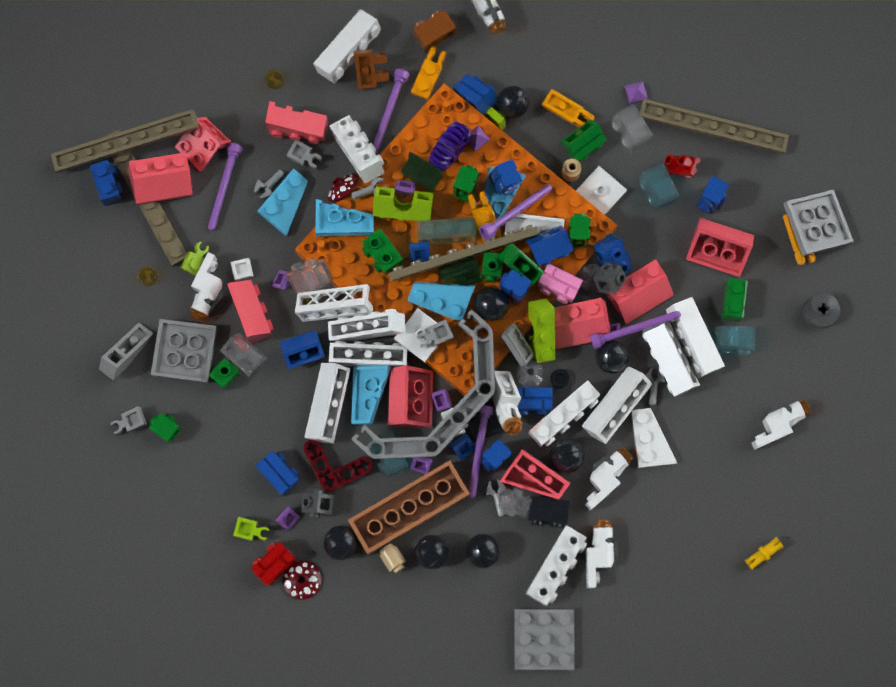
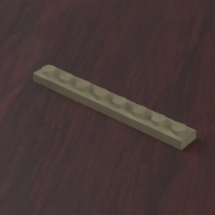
[639,99,789,154]
[51,109,199,173]
[105,129,187,267]
[389,225,539,282]

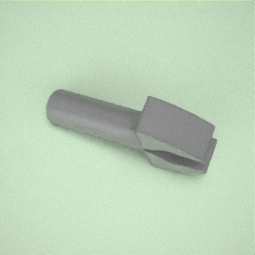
[254,170,285,200]
[351,177,387,200]
[645,368,665,405]
[486,479,507,517]

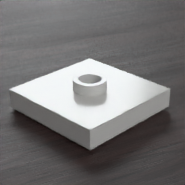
[576,166,627,215]
[394,308,439,363]

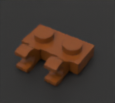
[354,49,389,89]

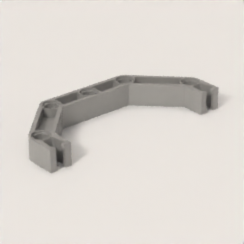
[351,309,495,459]

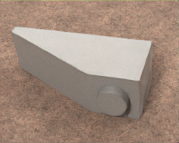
[99,323,154,381]

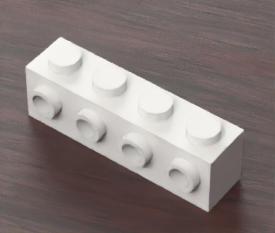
[313,9,381,83]
[329,115,384,184]
[666,297,725,379]
[328,309,405,342]
[642,321,700,397]
[329,341,408,368]
[304,363,351,444]
[582,366,652,444]
[528,380,600,448]
[526,525,587,606]

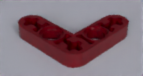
[303,439,373,492]

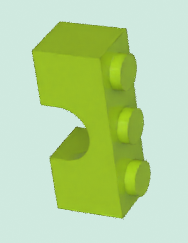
[373,187,434,223]
[528,299,556,363]

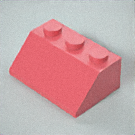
[128,152,193,205]
[686,218,754,277]
[605,259,674,325]
[227,280,274,344]
[554,298,611,349]
[388,366,433,428]

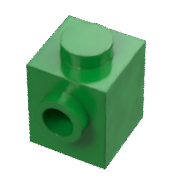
[481,252,503,283]
[209,358,241,391]
[149,413,182,444]

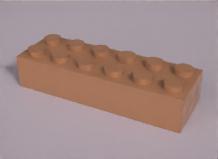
[348,460,470,556]

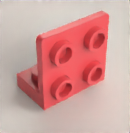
[175,117,231,171]

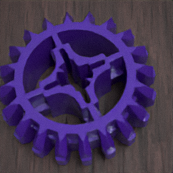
[429,121,470,171]

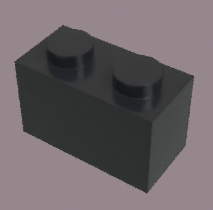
[527,496,570,528]

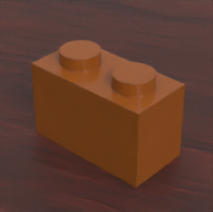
[413,9,456,52]

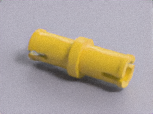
[745,537,784,570]

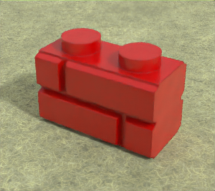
[251,542,296,587]

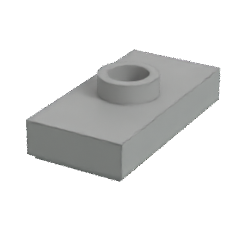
[501,323,534,367]

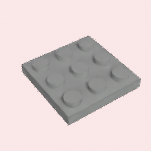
[783,190,854,256]
[151,319,218,383]
[514,609,574,670]

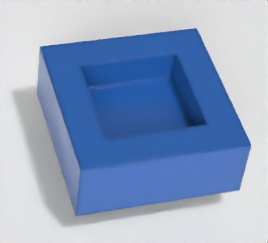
[410,241,430,262]
[450,433,476,461]

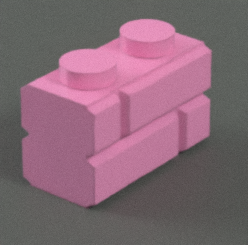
[537,264,583,304]

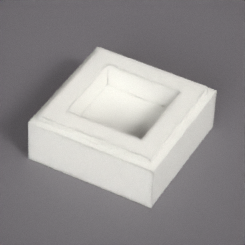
[231,258,254,281]

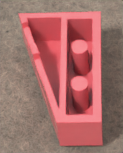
[265,101,328,144]
[499,449,571,499]

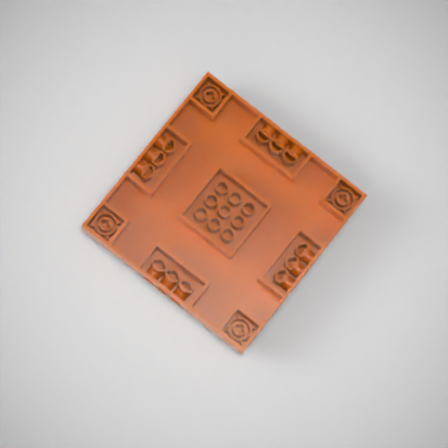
[295,83,618,396]

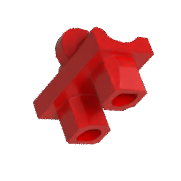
[664,154,701,178]

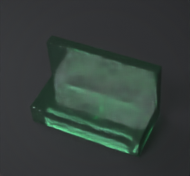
[400,151,443,193]
[437,256,483,286]

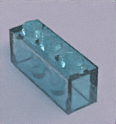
[417,217,476,245]

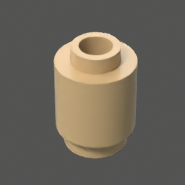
[561,159,582,182]
[379,543,406,574]

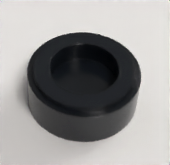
[550,369,570,389]

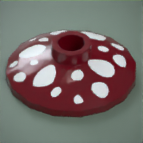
[328,173,358,203]
[283,560,322,600]

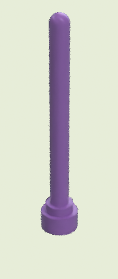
[373,69,410,154]
[208,143,243,231]
[479,185,552,240]
[589,311,681,350]
[468,405,494,499]

